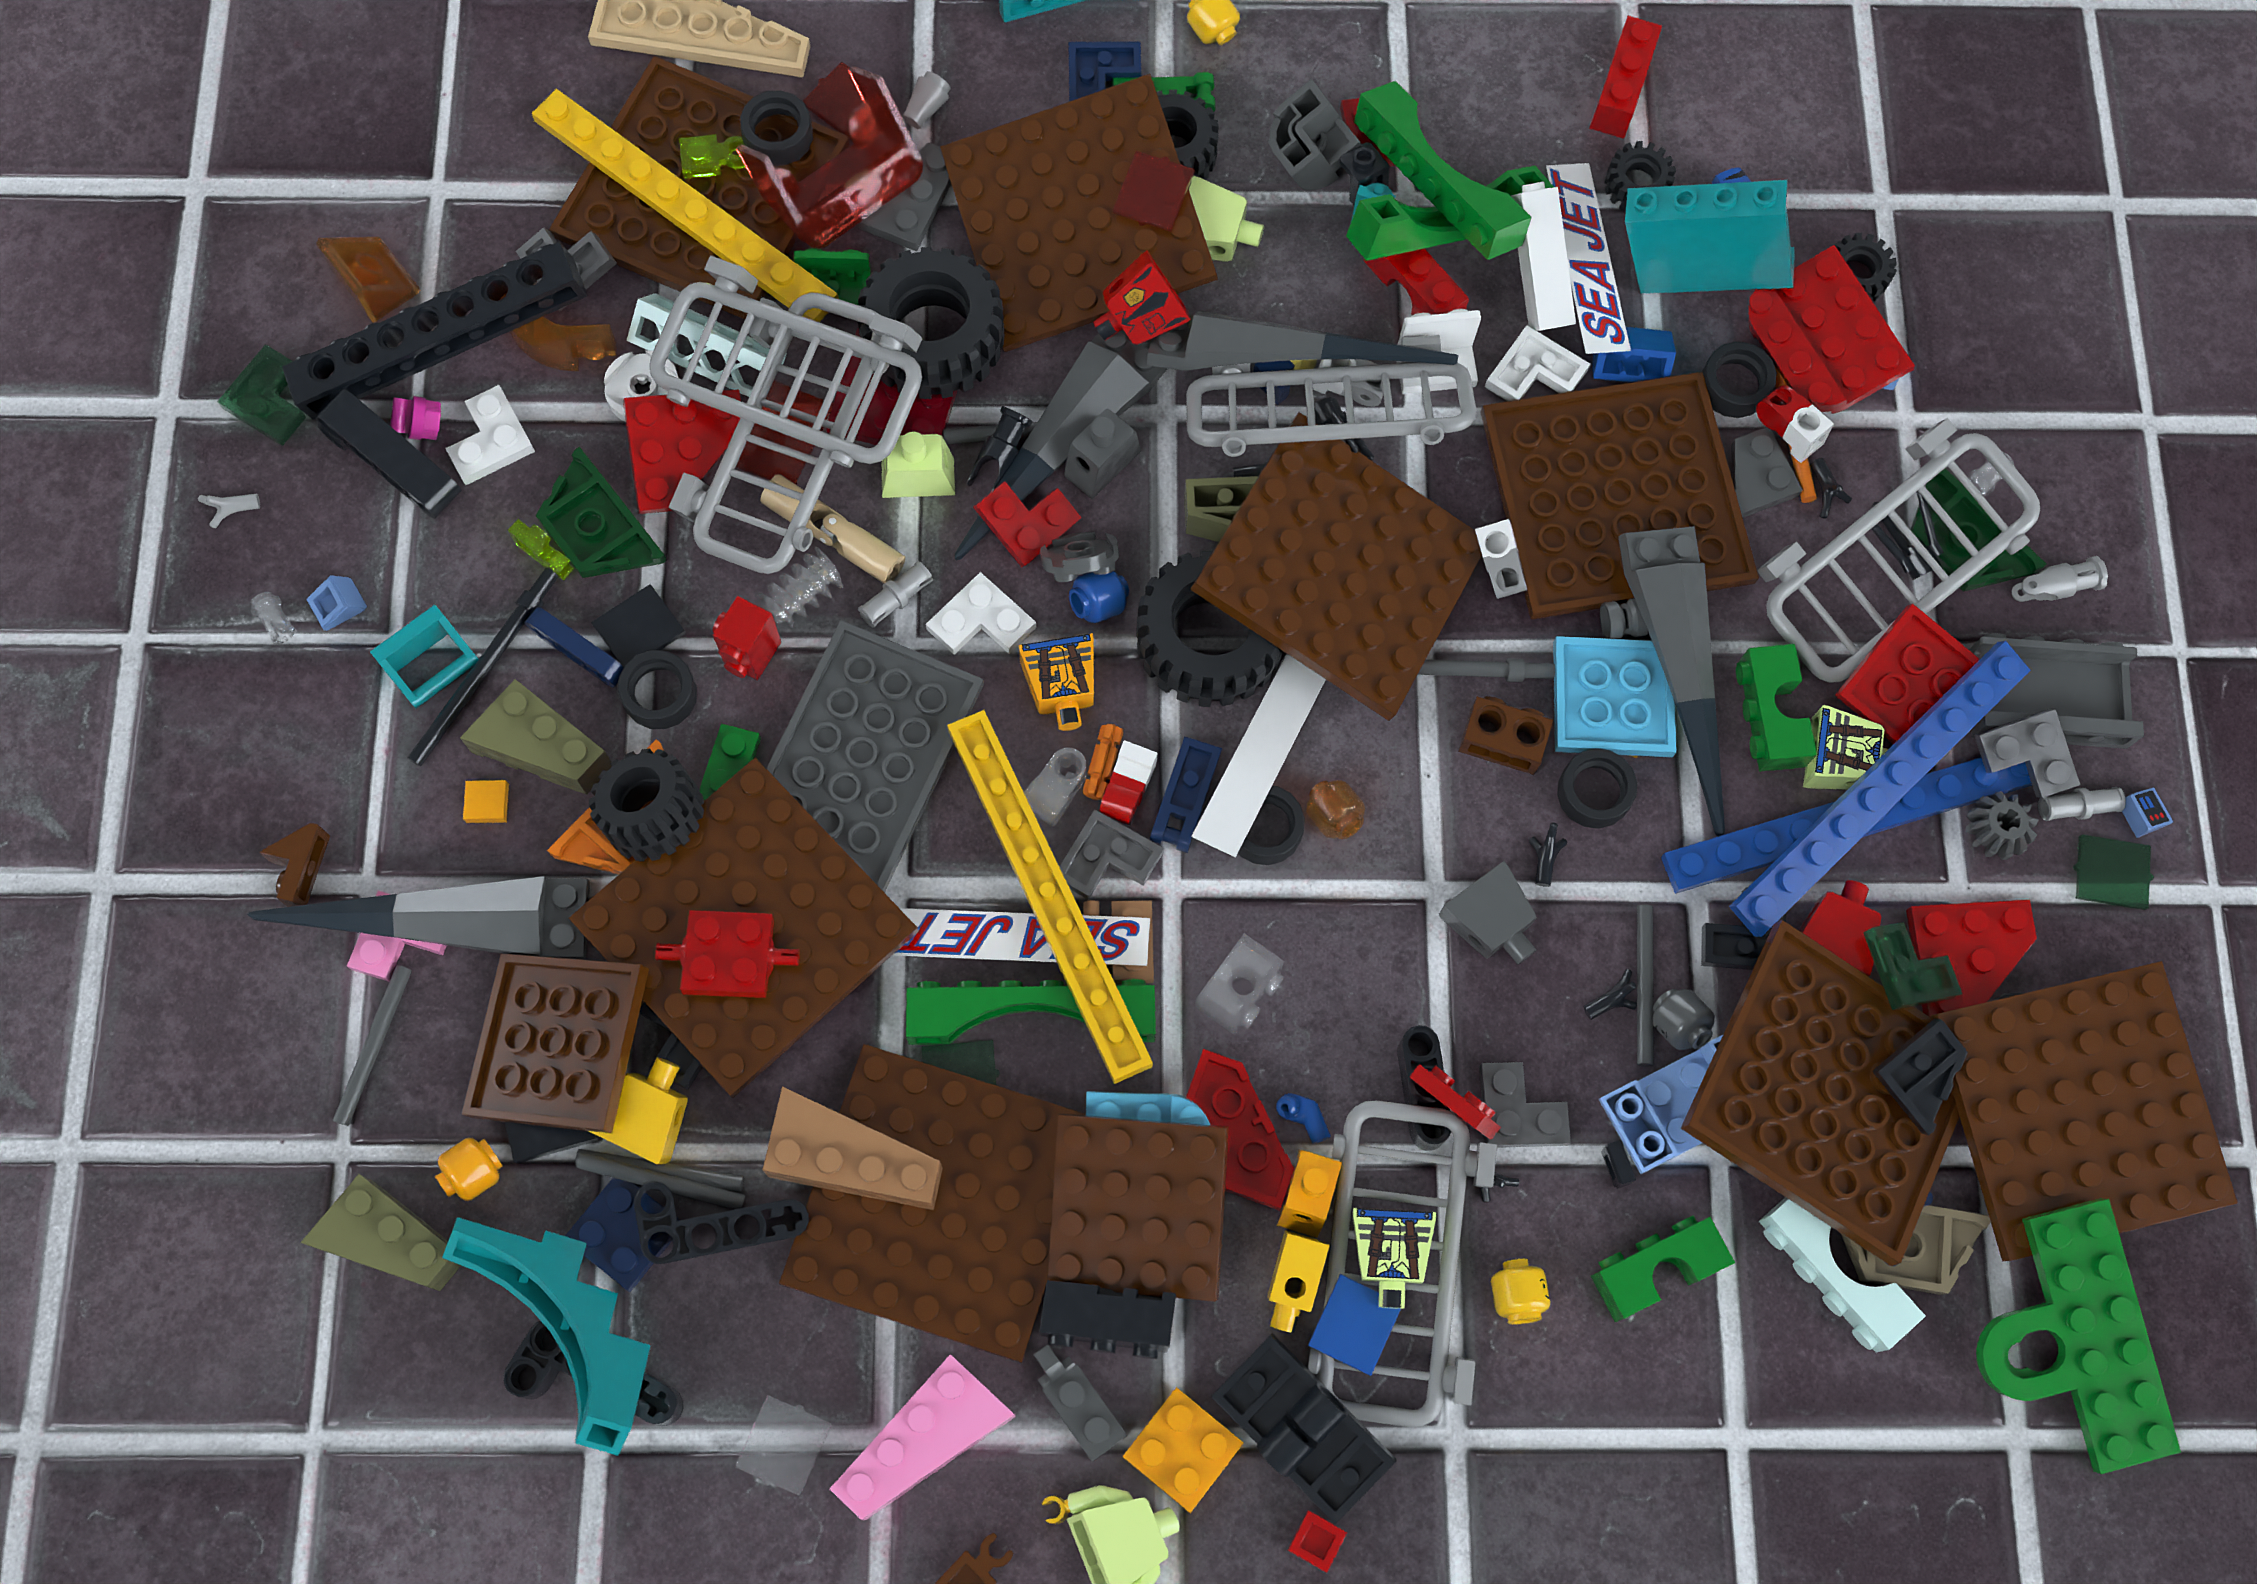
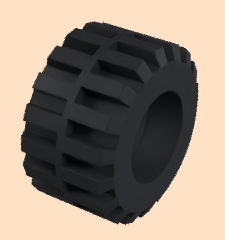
[1156,89,1219,188]
[589,748,704,861]

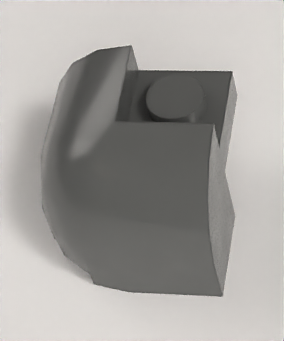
[1267,79,1362,190]

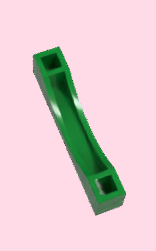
[1354,81,1532,260]
[1346,165,1554,261]
[906,979,1156,1045]

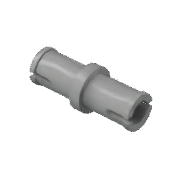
[858,561,933,628]
[2038,787,2126,821]

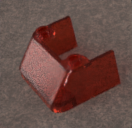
[736,66,923,249]

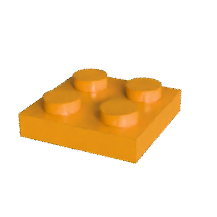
[1122,1387,1244,1513]

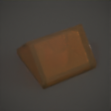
[316,237,420,323]

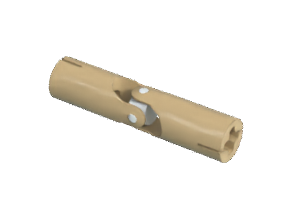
[760,474,905,583]

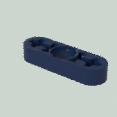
[524,607,624,688]

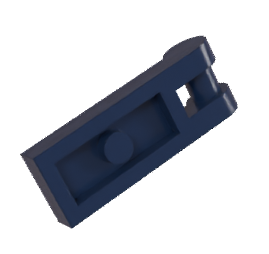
[1150,736,1222,853]

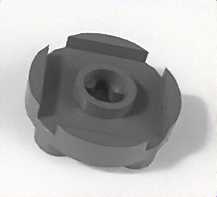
[1040,532,1119,582]

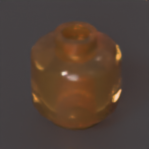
[1306,780,1366,840]

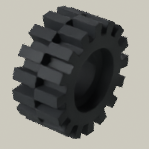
[1604,141,1676,211]
[1835,233,1897,302]

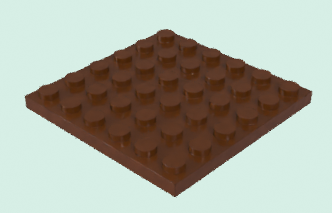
[549,56,850,319]
[940,74,1218,352]
[1480,372,1759,619]
[1190,412,1489,721]
[569,757,919,1099]
[1681,920,1959,1266]
[1930,961,2238,1261]
[779,1044,1086,1363]

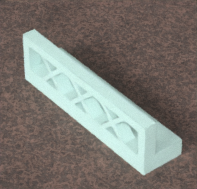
[626,293,786,397]

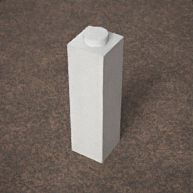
[1511,182,1576,331]

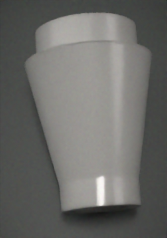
[902,71,951,129]

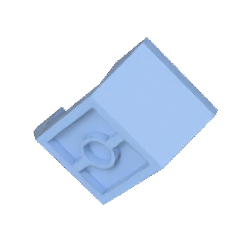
[1598,1035,1723,1174]

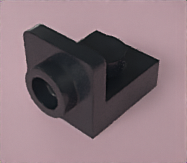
[1340,142,1390,206]

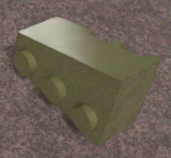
[1184,476,1258,542]
[460,679,612,795]
[300,1174,462,1291]

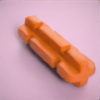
[1082,724,1123,800]

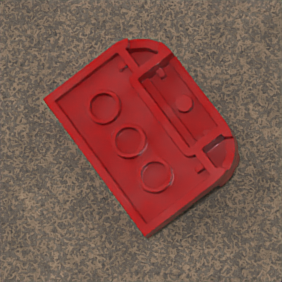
[1748,245,1915,414]

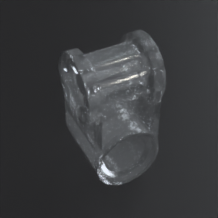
[1024,748,1086,827]

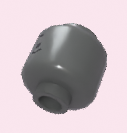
[1653,989,1715,1050]

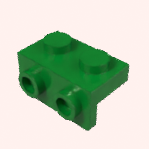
[794,248,872,305]

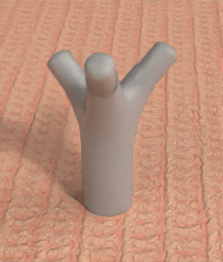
[198,493,260,528]

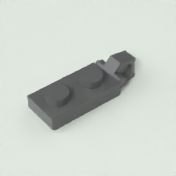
[1034,1344,1127,1462]

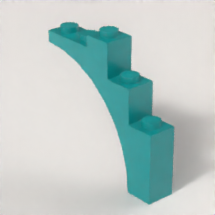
[442,1217,651,1456]

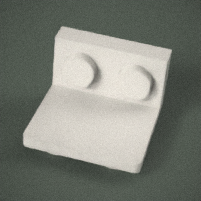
[1397,309,1481,394]

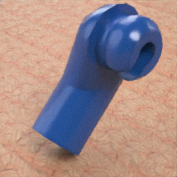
[1276,1093,1331,1144]

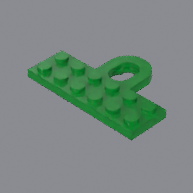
[1976,1198,2181,1474]

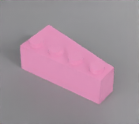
[830,1354,1016,1520]

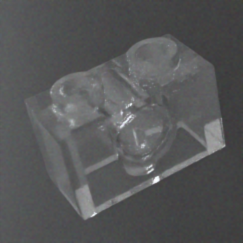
[1195,933,1285,1035]

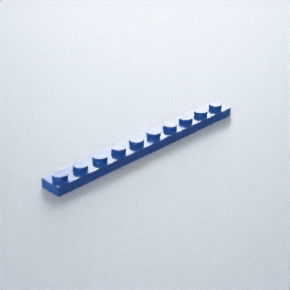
[1729,641,2031,937]
[1661,758,2032,894]

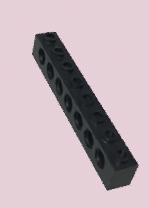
[282,241,588,420]

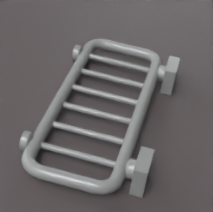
[649,256,923,468]
[668,292,889,574]
[1186,335,1477,457]
[1757,418,2040,683]
[1308,1100,1497,1427]

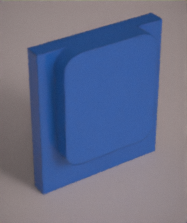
[1308,1274,1401,1376]

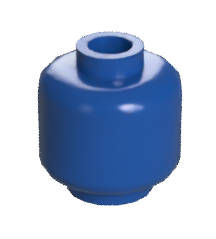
[1069,571,1129,624]

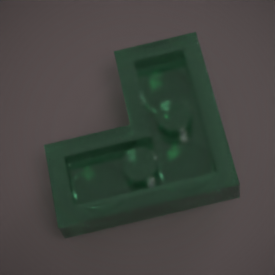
[217,344,306,446]
[1863,922,1963,1010]

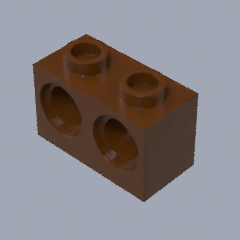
[1458,696,1553,775]

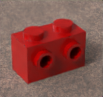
[713,596,781,681]

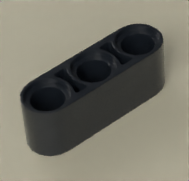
[1397,1025,1451,1151]

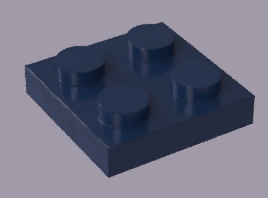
[565,1178,680,1292]

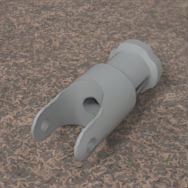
[2011,556,2108,602]

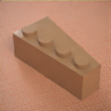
[762,1086,943,1210]

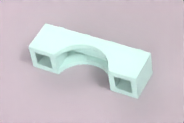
[1759,1197,1925,1353]

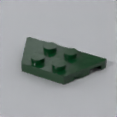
[535,447,667,578]
[1910,468,2047,592]

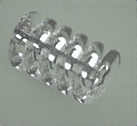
[755,546,844,628]

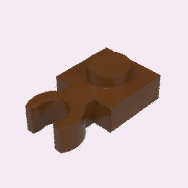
[935,1533,1014,1584]

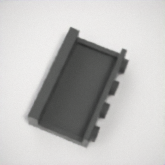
[1969,633,2144,749]

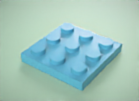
[1553,636,1676,757]

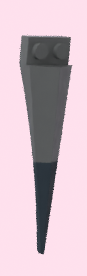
[1147,311,1459,371]
[955,330,1168,561]
[1618,526,1725,837]
[247,876,590,960]

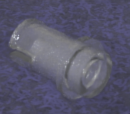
[1967,452,2014,496]
[250,592,296,644]

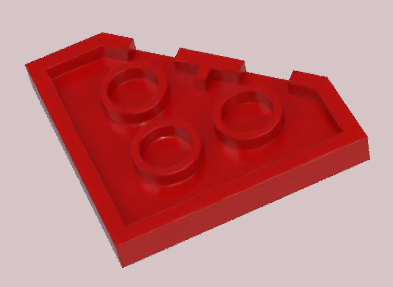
[623,389,741,514]
[1906,899,2037,1018]
[1186,1049,1294,1211]

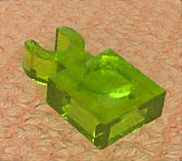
[679,134,747,179]
[508,519,574,580]

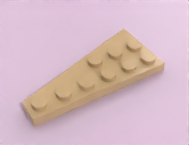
[588,0,810,77]

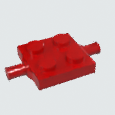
[655,910,800,998]

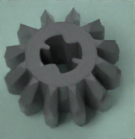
[1965,791,2039,861]

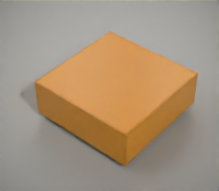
[463,780,509,823]

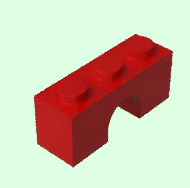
[1590,15,1662,139]
[1364,248,1469,315]

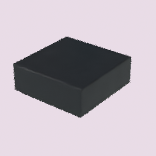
[1601,1140,1636,1189]

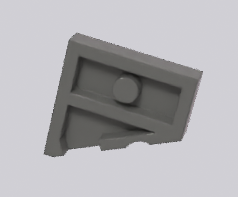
[1731,427,1803,518]

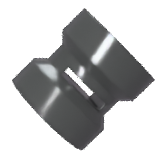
[1600,598,1648,639]

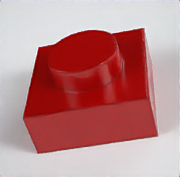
[1287,1510,1347,1573]

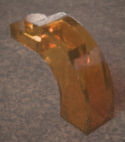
[500,281,617,371]

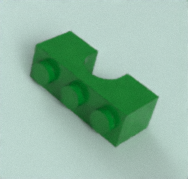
[1736,644,1817,772]
[1591,1215,1735,1322]

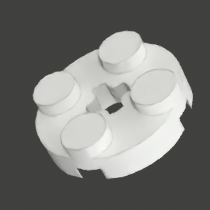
[604,350,679,422]

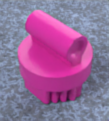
[390,396,441,440]

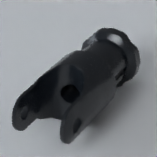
[967,406,1033,491]

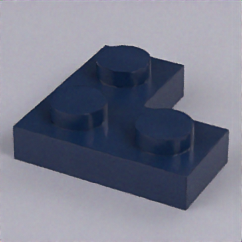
[1069,42,1141,102]

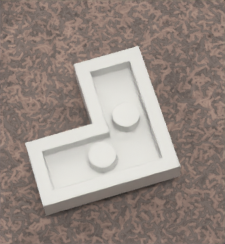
[1485,325,1590,401]
[446,385,535,486]
[926,572,1036,655]

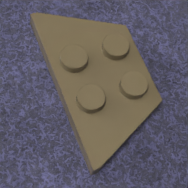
[1842,1205,1991,1295]

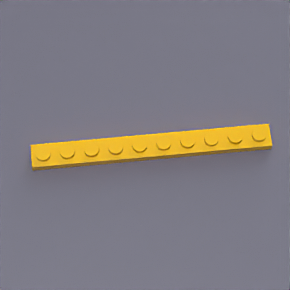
[532,88,839,322]
[947,710,1153,1084]

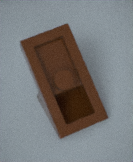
[259,823,330,907]

